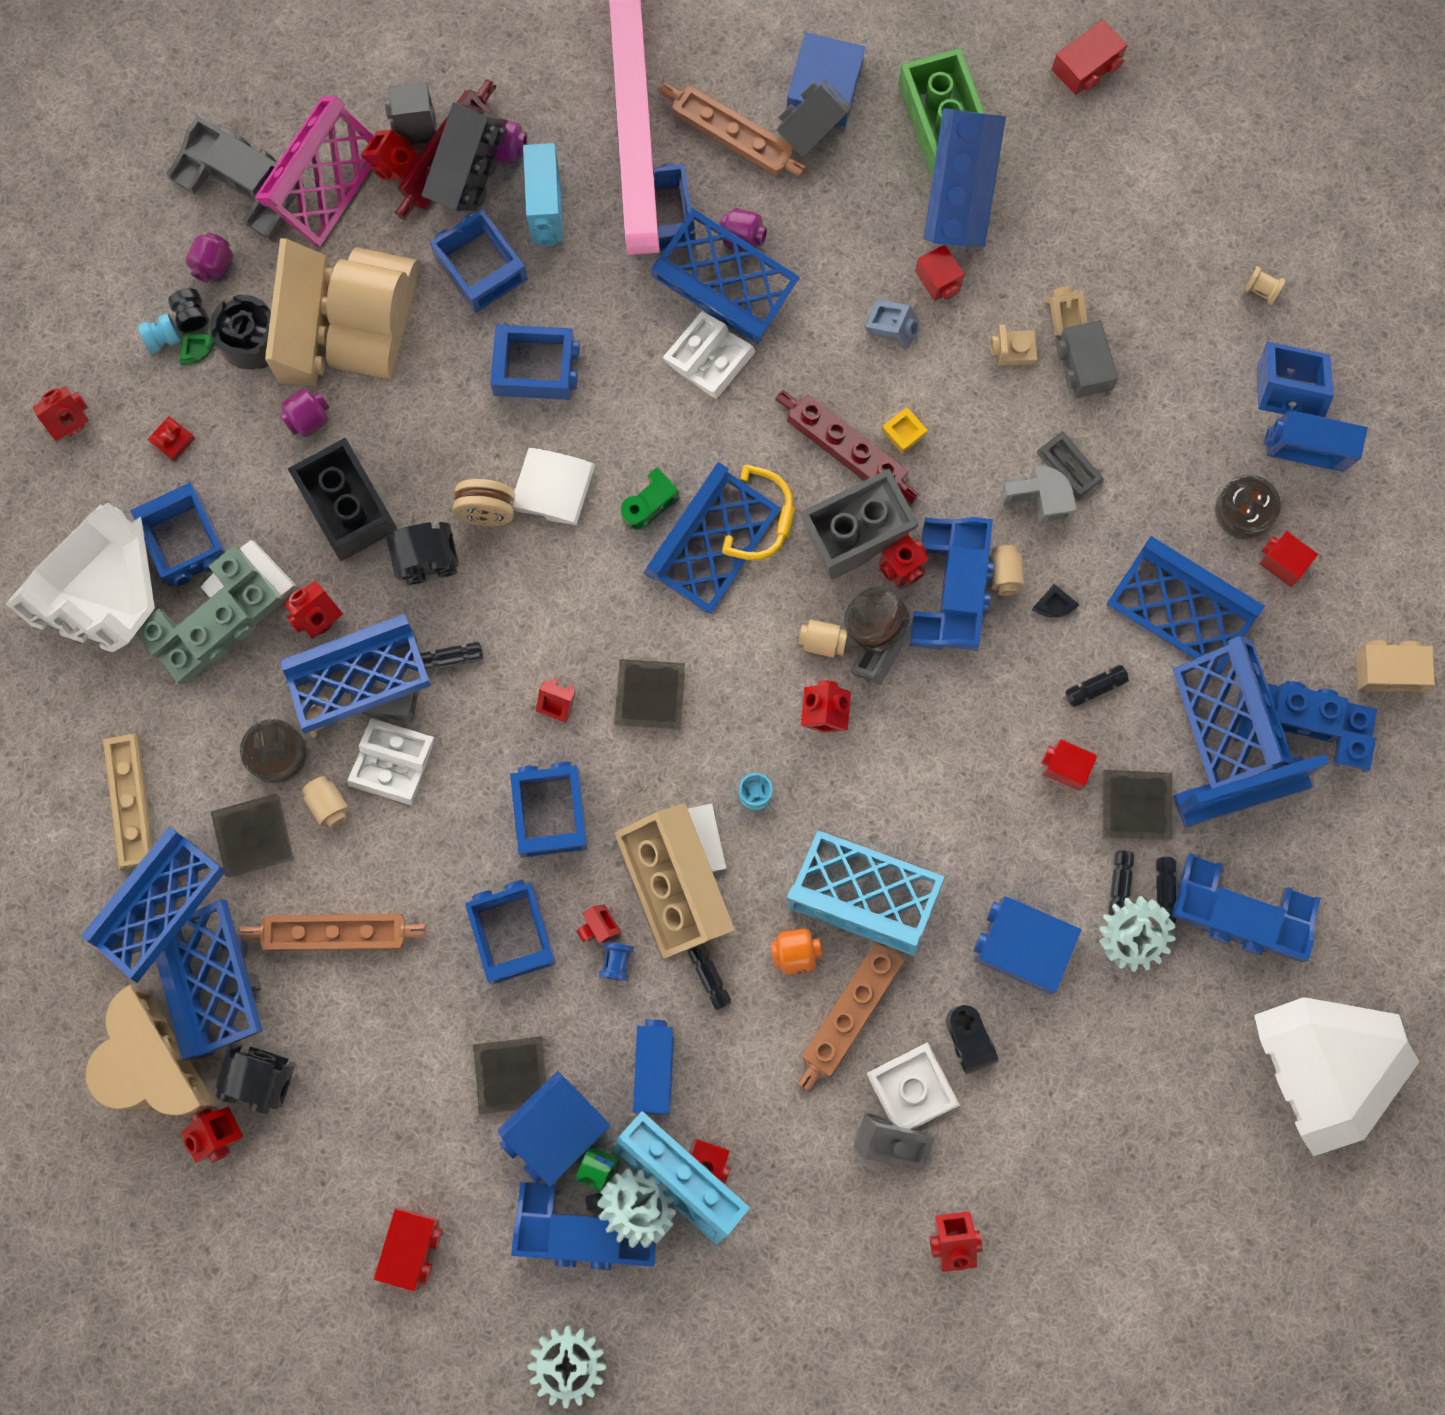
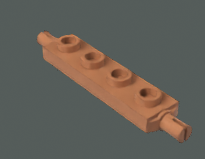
[659,82,807,178]
[239,914,426,951]
[797,942,905,1092]

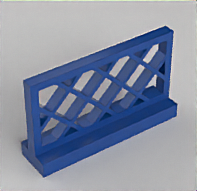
[651,208,800,344]
[644,462,781,614]
[1107,536,1265,674]
[280,614,431,734]
[1173,636,1294,788]
[1173,754,1329,828]
[81,827,226,983]
[153,899,263,1060]

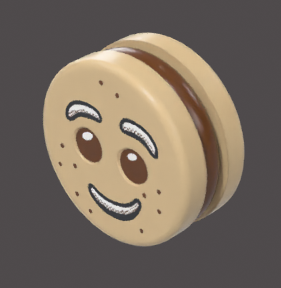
[452,479,515,526]

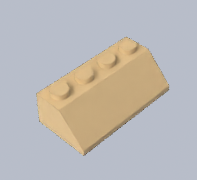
[265,238,334,386]
[614,803,735,959]

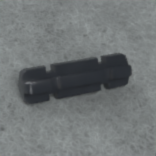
[420,642,483,671]
[1065,665,1129,707]
[1108,851,1134,916]
[1156,857,1176,923]
[688,944,731,1010]

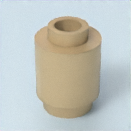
[989,545,1024,596]
[798,619,848,658]
[302,776,349,828]

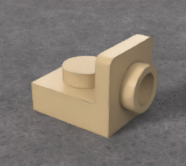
[1045,286,1088,336]
[990,325,1037,366]

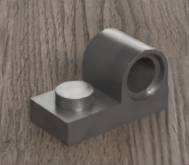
[853,1113,935,1171]

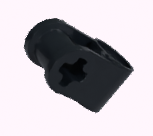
[946,1005,999,1075]

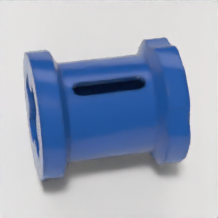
[599,942,634,981]

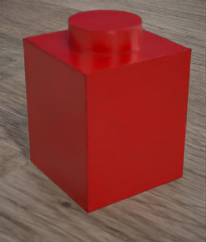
[915,244,965,302]
[1259,531,1319,587]
[1041,739,1098,791]

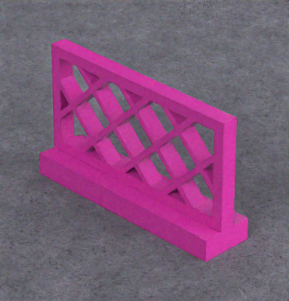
[255,95,374,247]

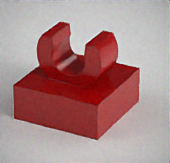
[147,416,195,462]
[535,678,575,723]
[576,904,622,943]

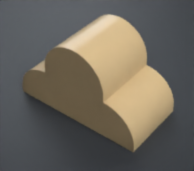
[326,247,422,380]
[86,985,217,1116]

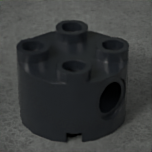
[209,295,271,370]
[386,522,459,585]
[215,1044,296,1114]

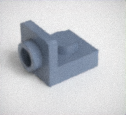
[865,300,920,348]

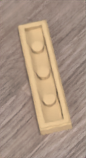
[103,733,153,870]

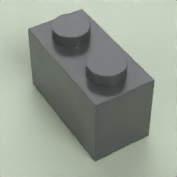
[776,78,850,157]
[385,82,437,145]
[1056,320,1119,398]

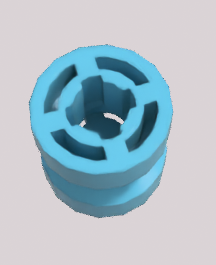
[138,313,181,355]
[739,773,772,811]

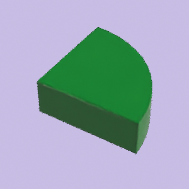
[179,332,215,365]

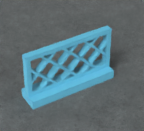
[787,830,945,956]
[612,1111,750,1245]

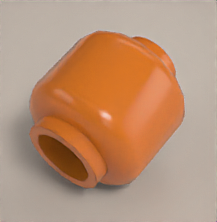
[771,928,823,975]

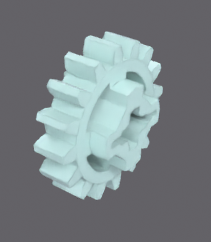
[1099,896,1175,972]
[597,1169,676,1248]
[528,1325,606,1408]

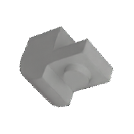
[1001,465,1077,524]

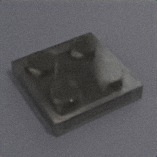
[614,659,686,730]
[1102,770,1172,841]
[210,794,294,878]
[473,1036,547,1115]

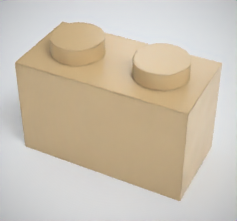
[1356,640,1435,692]

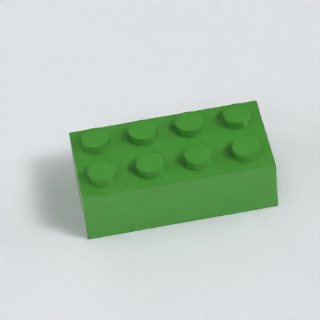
[898,48,1001,179]

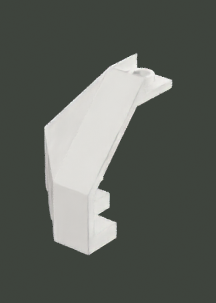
[6,503,155,652]
[1254,997,1420,1156]

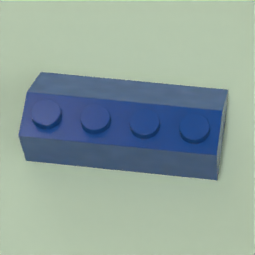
[923,108,1006,247]

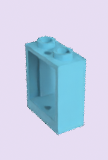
[523,143,564,247]

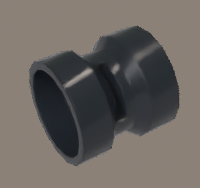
[168,288,209,333]

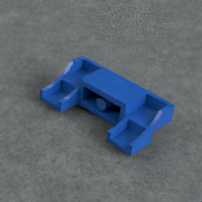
[910,517,994,651]
[1234,681,1377,772]
[1171,853,1321,963]
[511,1182,656,1270]

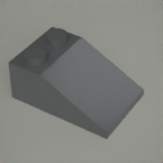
[800,469,919,580]

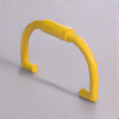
[722,464,795,561]

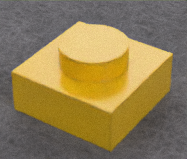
[881,407,928,454]

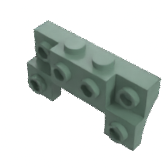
[136,545,285,684]

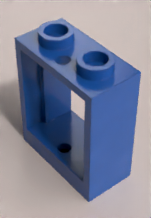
[639,163,696,255]
[429,209,528,313]
[490,324,580,400]
[1257,341,1334,418]
[1264,410,1368,472]
[130,482,226,587]
[510,761,588,858]
[465,880,557,985]
[633,1020,674,1115]

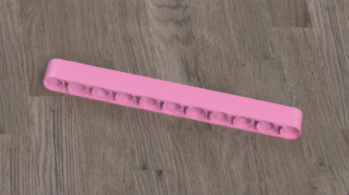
[609,0,659,255]

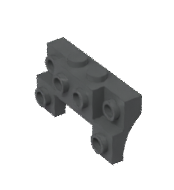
[166,115,304,240]

